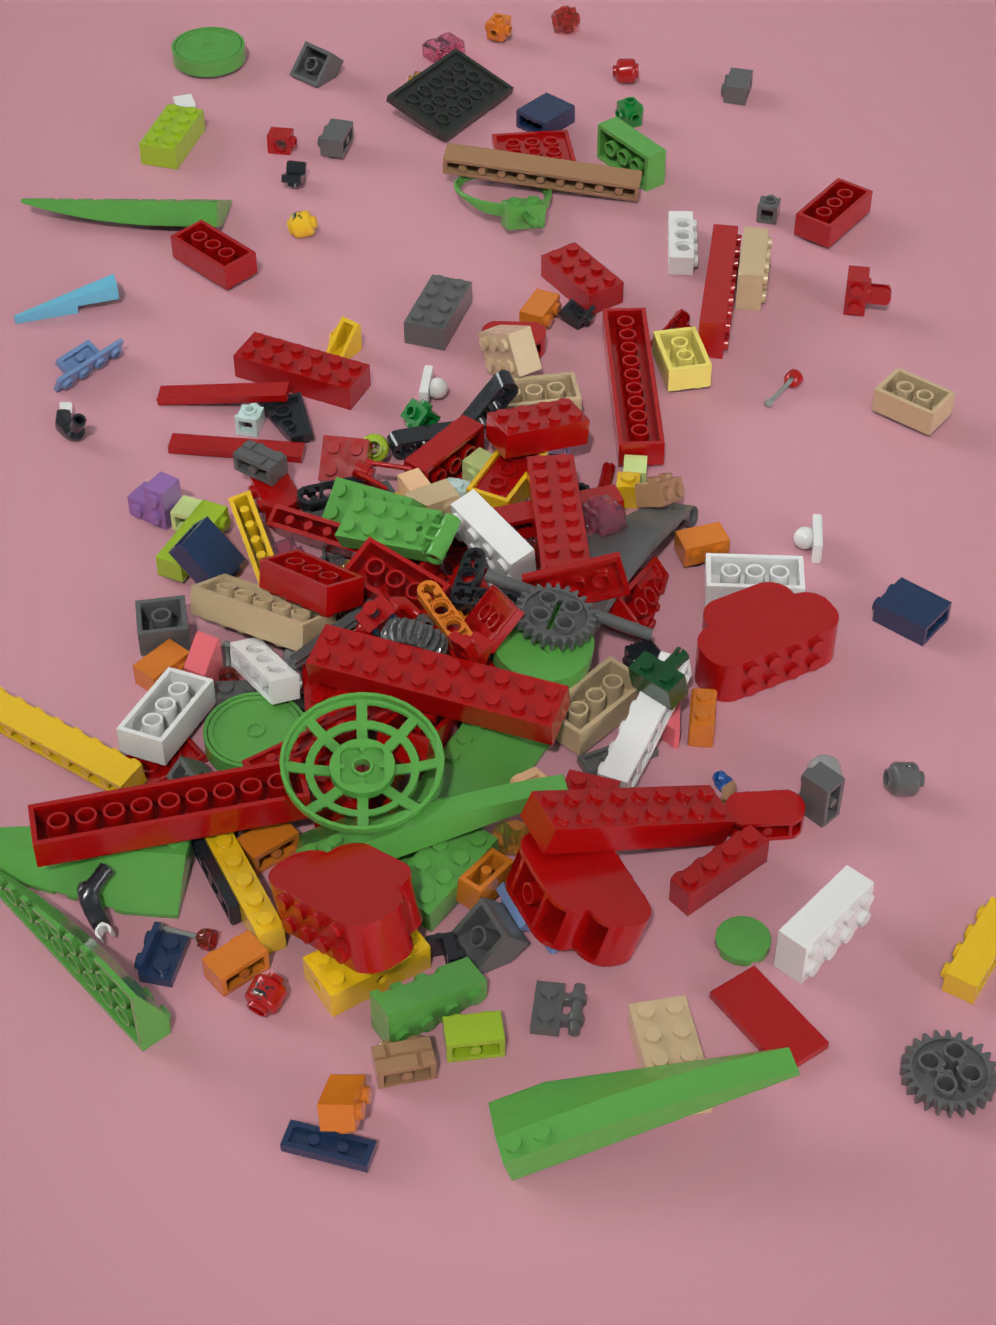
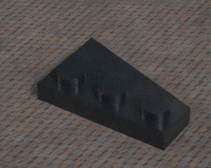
[258,392,314,442]

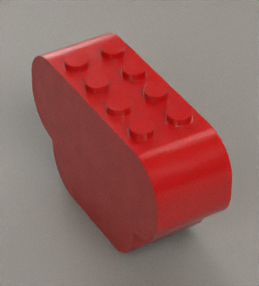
[694,582,839,702]
[505,832,652,967]
[268,843,422,974]

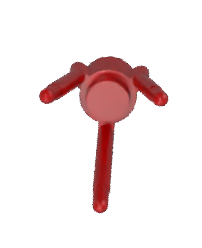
[650,309,691,346]
[352,458,413,490]

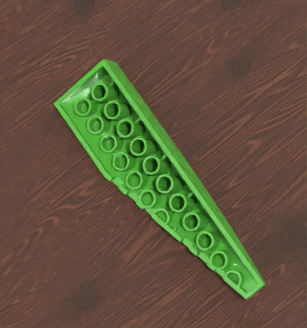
[397,722,550,864]

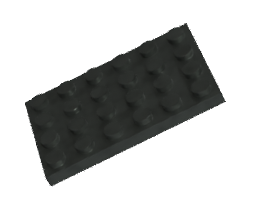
[386,48,514,142]

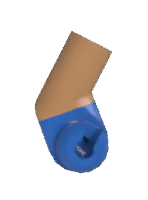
[712,771,737,805]

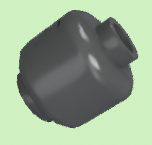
[883,762,925,796]

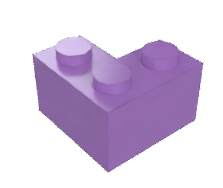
[127,471,181,530]

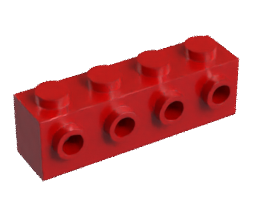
[669,825,770,916]

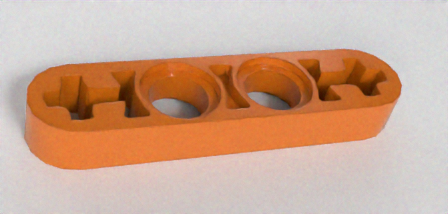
[417,580,473,649]

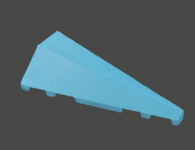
[14,274,119,324]

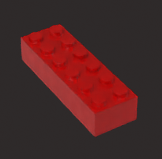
[233,332,371,410]

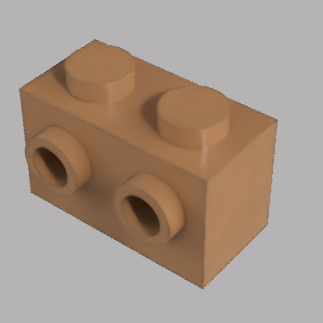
[635,473,685,508]

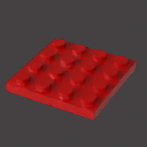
[492,130,576,161]

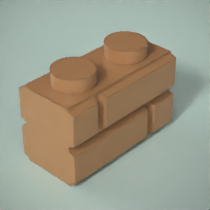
[371,1035,437,1089]

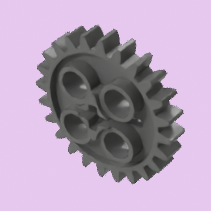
[516,583,597,651]
[900,1030,996,1118]

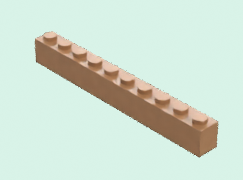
[443,142,642,202]

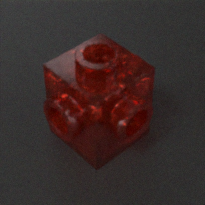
[551,6,580,34]

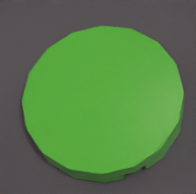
[715,916,772,966]

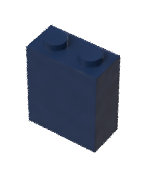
[516,92,575,132]
[168,516,245,584]
[872,577,952,647]

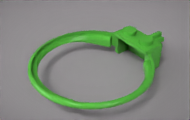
[453,176,552,230]

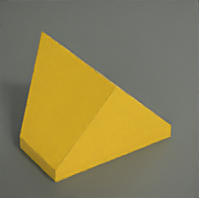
[326,316,362,359]

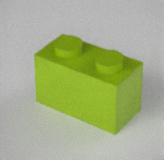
[442,1010,505,1063]

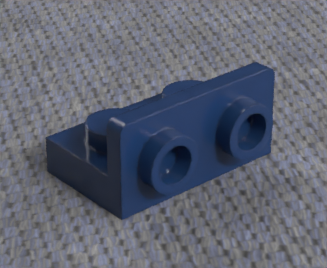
[134,921,190,988]

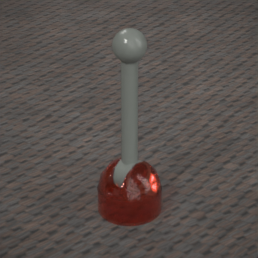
[218,641,239,681]
[159,921,219,952]

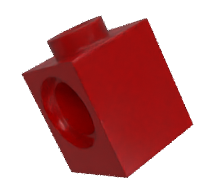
[267,126,297,155]

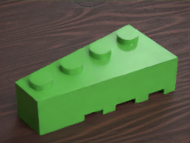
[369,957,487,1042]

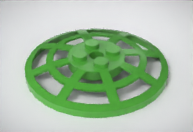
[280,692,445,834]

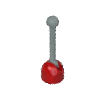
[764,369,803,407]

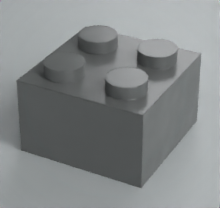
[135,595,191,656]

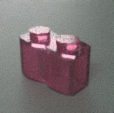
[422,32,465,64]

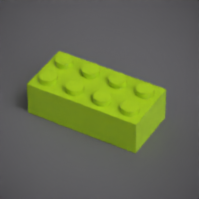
[139,104,205,169]

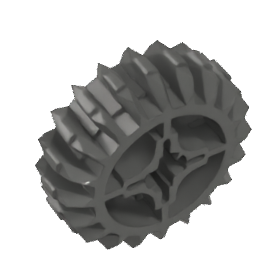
[380,617,449,654]

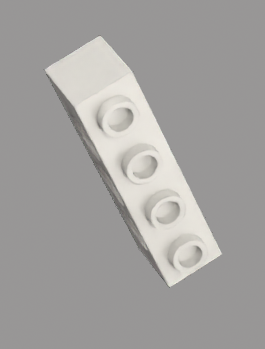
[668,211,698,275]
[230,637,302,705]

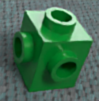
[615,97,644,128]
[400,398,441,428]

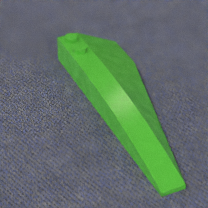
[21,198,232,229]
[296,774,568,859]
[0,826,194,919]
[0,871,171,1051]
[488,1047,800,1181]

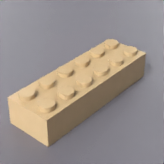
[191,573,336,652]

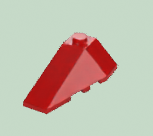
[608,556,669,639]

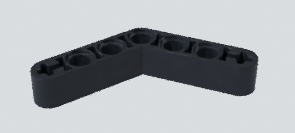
[387,370,518,460]

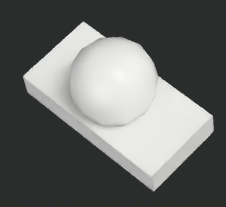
[419,365,448,403]
[793,514,823,563]

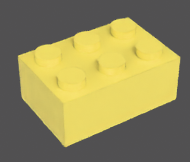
[652,326,712,391]

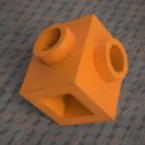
[485,12,512,42]

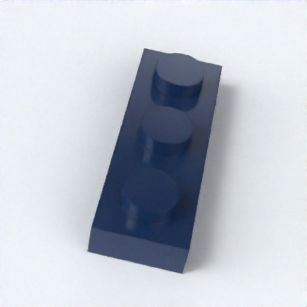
[280,1119,377,1173]

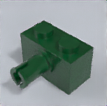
[628,647,689,711]

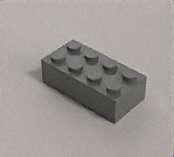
[404,274,472,351]

